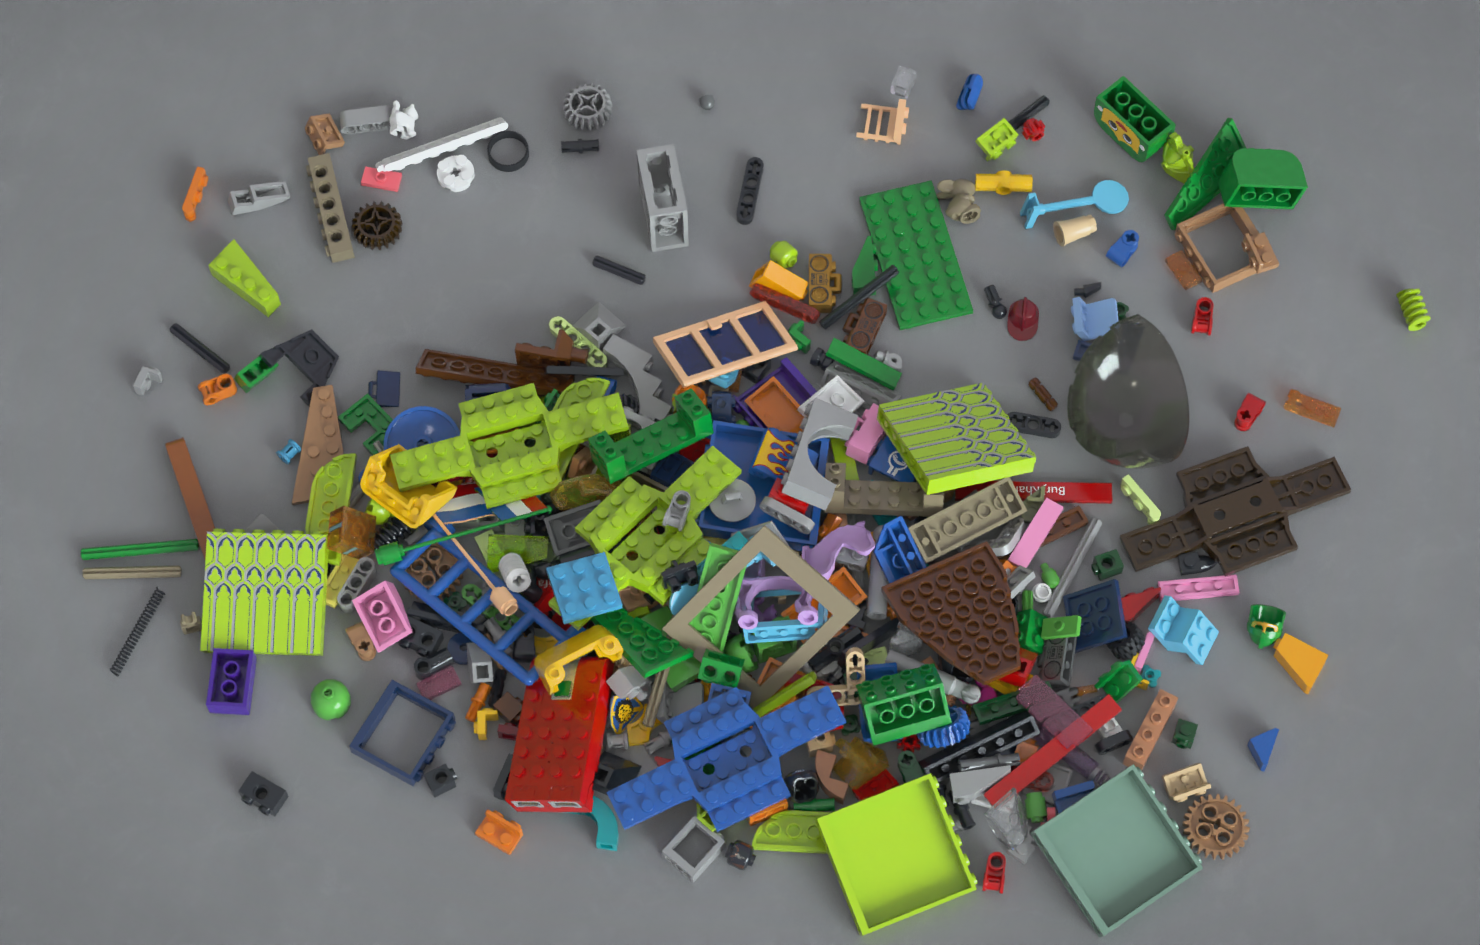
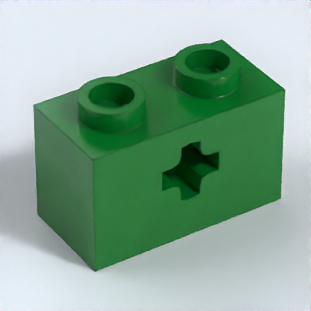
[234,350,279,393]

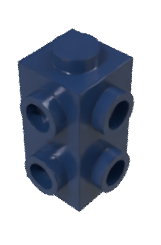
[708,391,736,424]

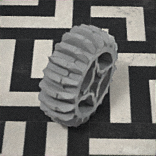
[562,83,613,131]

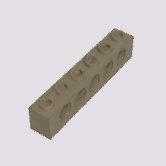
[306,153,355,263]

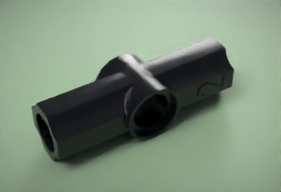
[807,625,864,674]

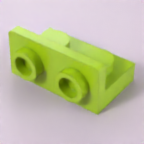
[975,118,1019,162]

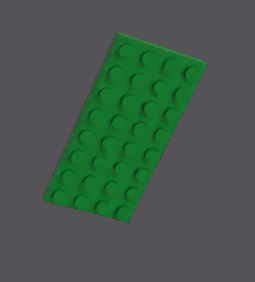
[859,180,973,331]

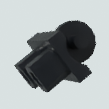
[661,560,699,593]

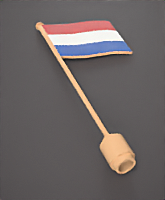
[433,483,518,616]

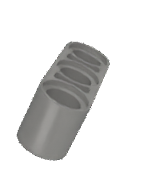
[339,105,392,135]
[337,557,377,614]

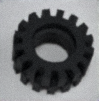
[1106,622,1145,660]

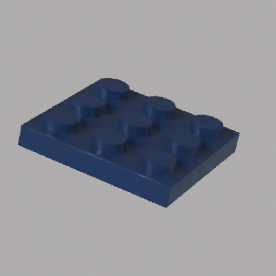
[1063,579,1127,654]

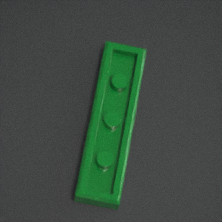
[825,338,902,390]

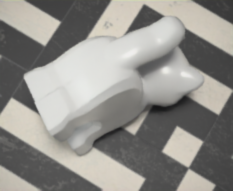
[389,100,418,140]

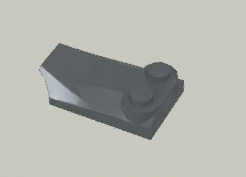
[544,500,602,556]

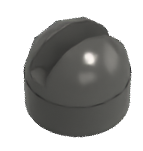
[699,95,715,110]

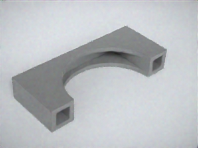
[781,398,858,510]

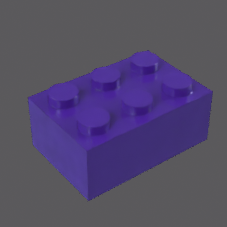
[206,648,257,715]

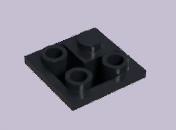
[592,751,642,796]

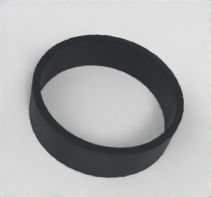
[487,131,529,172]

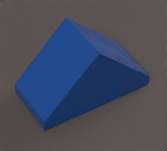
[1247,728,1279,772]

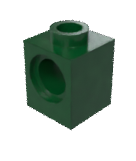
[1091,549,1124,581]

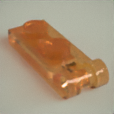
[1284,389,1341,427]

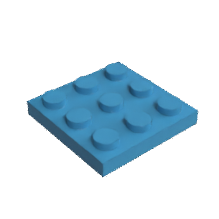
[546,552,623,624]

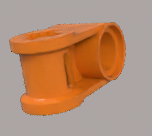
[197,374,237,406]

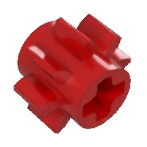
[1022,118,1045,141]
[897,734,921,753]

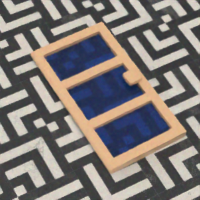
[653,301,798,388]

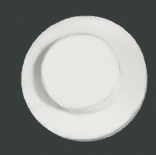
[1032,583,1052,603]

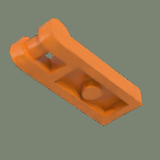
[182,166,208,222]

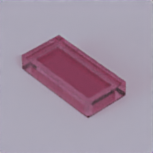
[416,666,462,700]

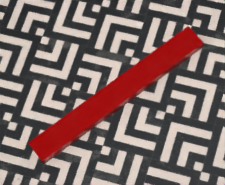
[983,694,1122,811]

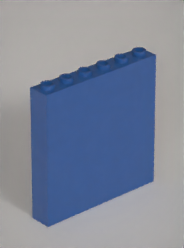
[695,420,829,551]

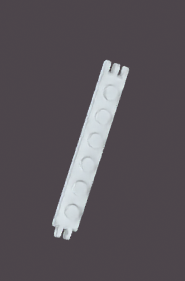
[375,117,508,172]

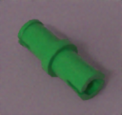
[794,798,835,812]

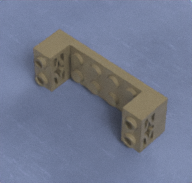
[824,463,944,517]
[908,477,1027,564]

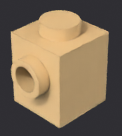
[806,732,836,758]

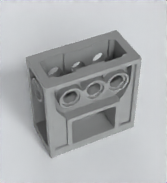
[636,144,689,252]

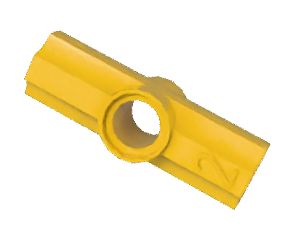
[975,170,1033,195]

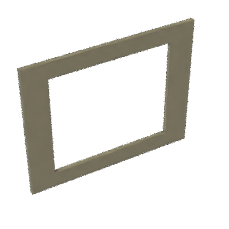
[662,525,860,708]

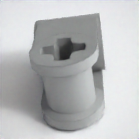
[662,490,691,532]

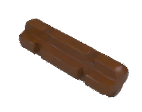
[1028,377,1058,411]

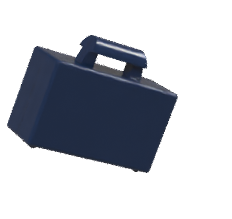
[368,370,400,407]

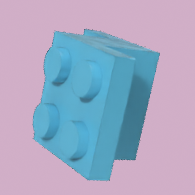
[1148,595,1219,665]

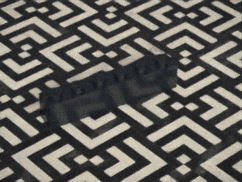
[918,711,1040,782]

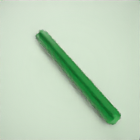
[81,539,199,560]

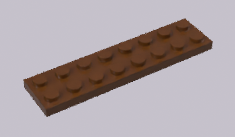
[415,349,575,396]

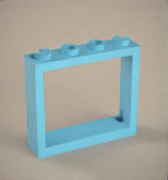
[743,590,828,643]

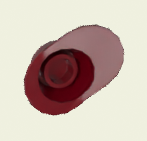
[1007,297,1039,341]

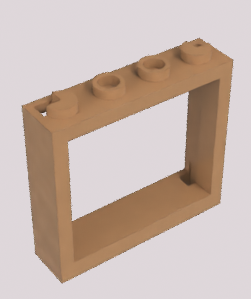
[1175,203,1259,293]

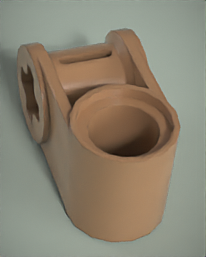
[345,621,376,661]

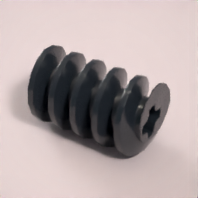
[368,517,412,552]

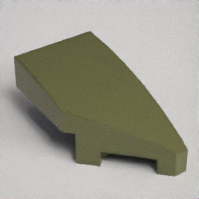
[1021,486,1046,523]

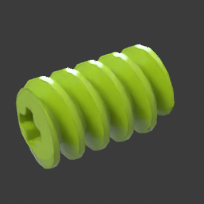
[1396,289,1431,331]

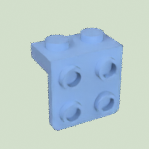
[1071,297,1119,341]

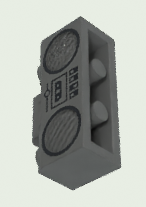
[1037,637,1077,689]

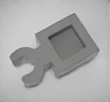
[1007,826,1036,865]

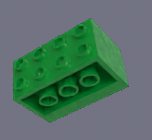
[856,663,952,746]

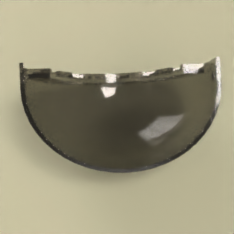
[1067,314,1189,469]

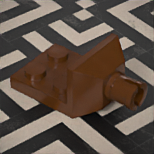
[515,329,589,368]

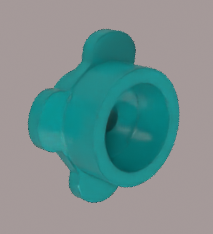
[1140,665,1161,688]

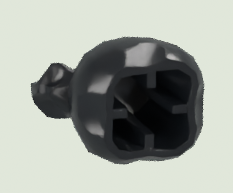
[784,769,819,804]

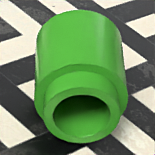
[1025,792,1047,823]

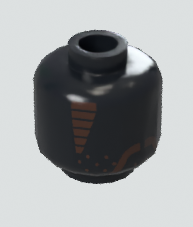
[724,840,756,870]

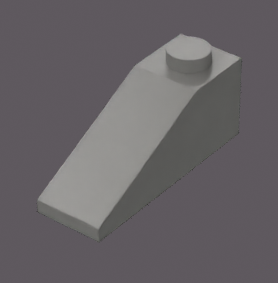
[949,765,1011,805]

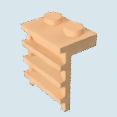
[856,99,909,145]

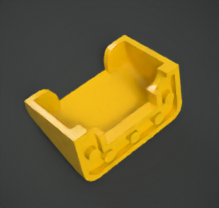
[360,444,457,528]
[534,625,623,695]

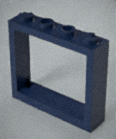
[349,680,456,786]

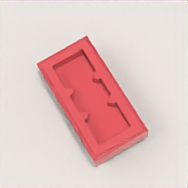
[361,166,402,192]

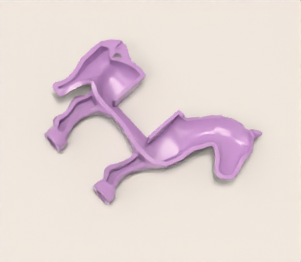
[734,521,875,630]

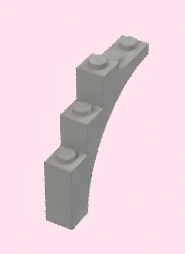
[603,334,673,432]

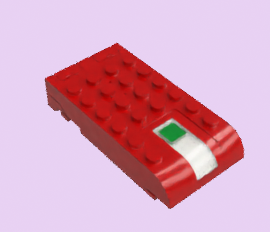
[505,656,614,812]

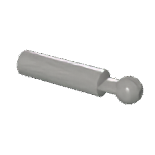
[867,525,889,620]
[885,650,981,704]

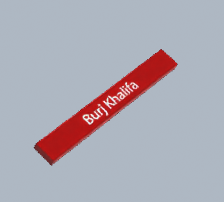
[955,481,1112,504]

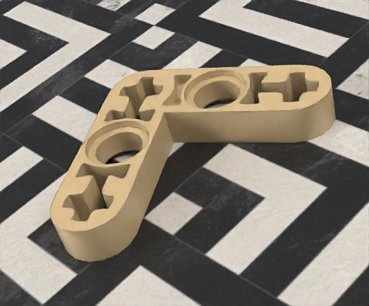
[806,647,865,706]

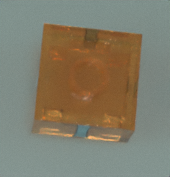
[327,506,376,560]

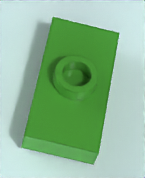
[1041,615,1082,640]

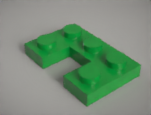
[338,393,393,456]

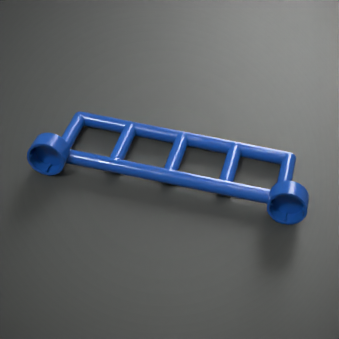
[390,516,590,686]

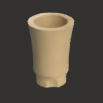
[1053,215,1097,247]

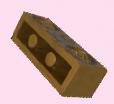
[809,254,842,313]

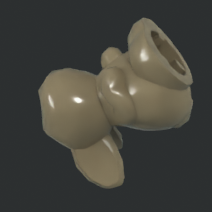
[936,178,981,224]

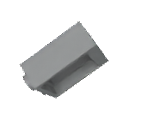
[662,815,726,883]

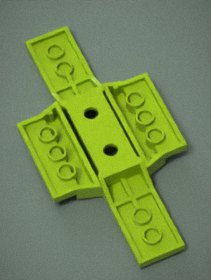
[390,383,629,509]
[549,446,742,630]

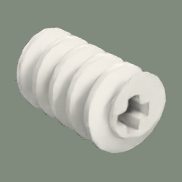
[498,553,531,592]

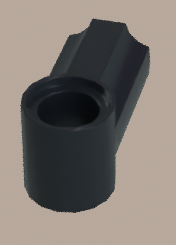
[518,564,543,603]
[414,647,454,681]

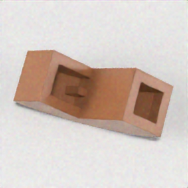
[815,750,849,805]

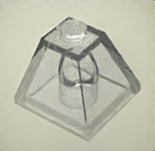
[984,787,1029,851]

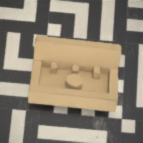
[1162,763,1211,803]

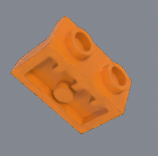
[475,809,523,855]

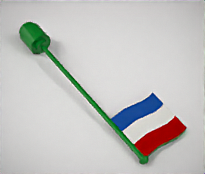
[375,487,552,566]

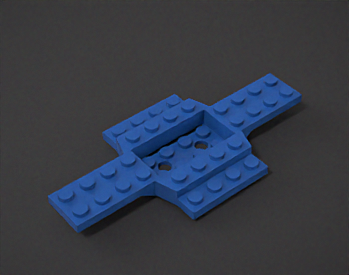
[607,686,846,832]

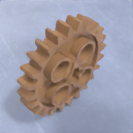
[404,543,464,600]
[1182,794,1250,860]

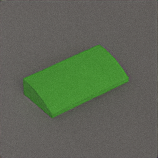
[641,606,701,692]

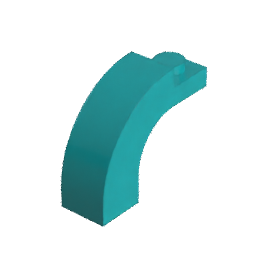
[565,796,619,851]

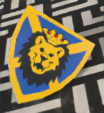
[609,695,644,734]

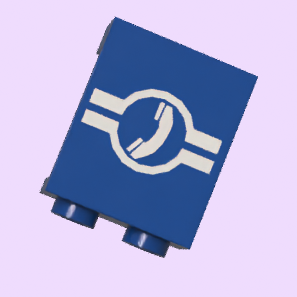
[867,436,917,482]

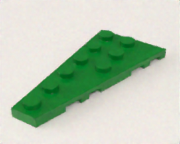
[1164,118,1246,231]
[590,608,694,679]

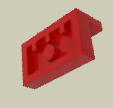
[852,769,899,801]

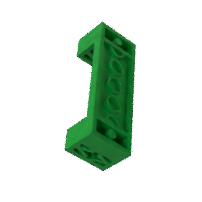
[588,388,714,484]

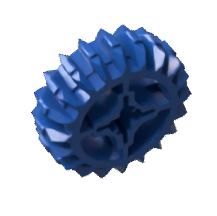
[917,705,970,749]

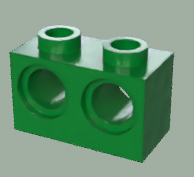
[698,649,745,688]

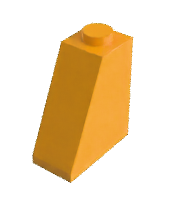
[749,260,809,303]
[1273,633,1328,695]

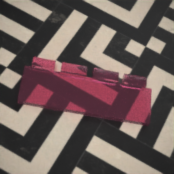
[1015,675,1093,749]

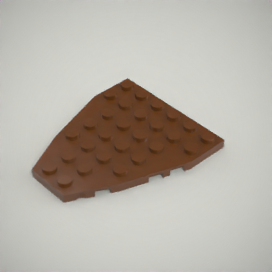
[881,541,1021,685]

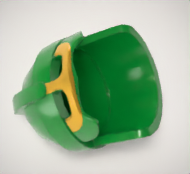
[1247,604,1286,649]

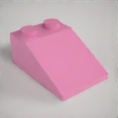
[352,581,412,652]

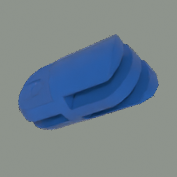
[956,74,983,110]

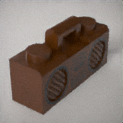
[842,298,887,355]

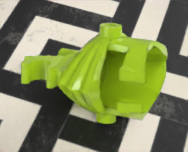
[1161,132,1194,184]

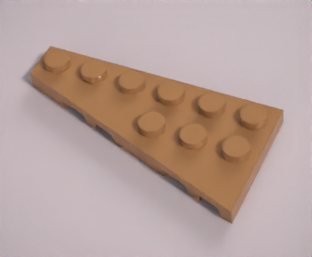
[292,385,344,505]

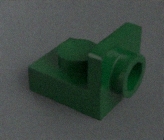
[1171,719,1198,749]

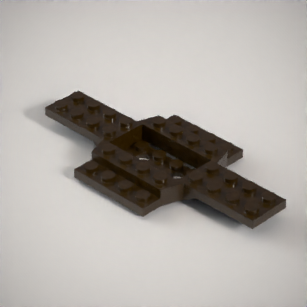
[1120,446,1351,576]

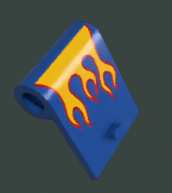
[748,427,819,480]

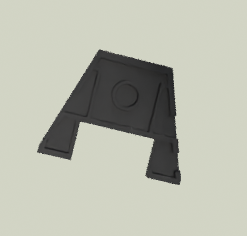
[259,329,339,407]

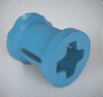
[276,439,302,465]

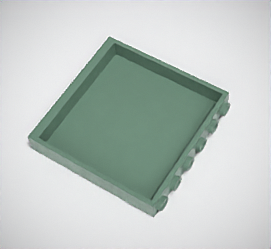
[1030,764,1203,937]

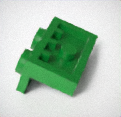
[1094,660,1143,703]

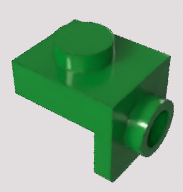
[788,320,811,354]

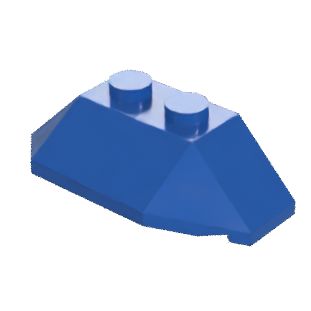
[873,516,927,583]

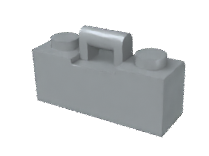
[606,666,656,701]

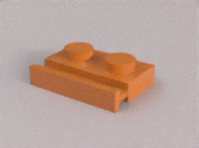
[747,799,788,827]

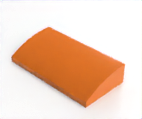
[744,376,804,434]
[780,566,868,643]

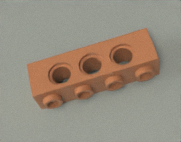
[1123,689,1178,771]

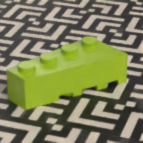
[208,239,281,317]

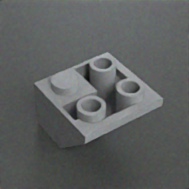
[572,302,626,350]

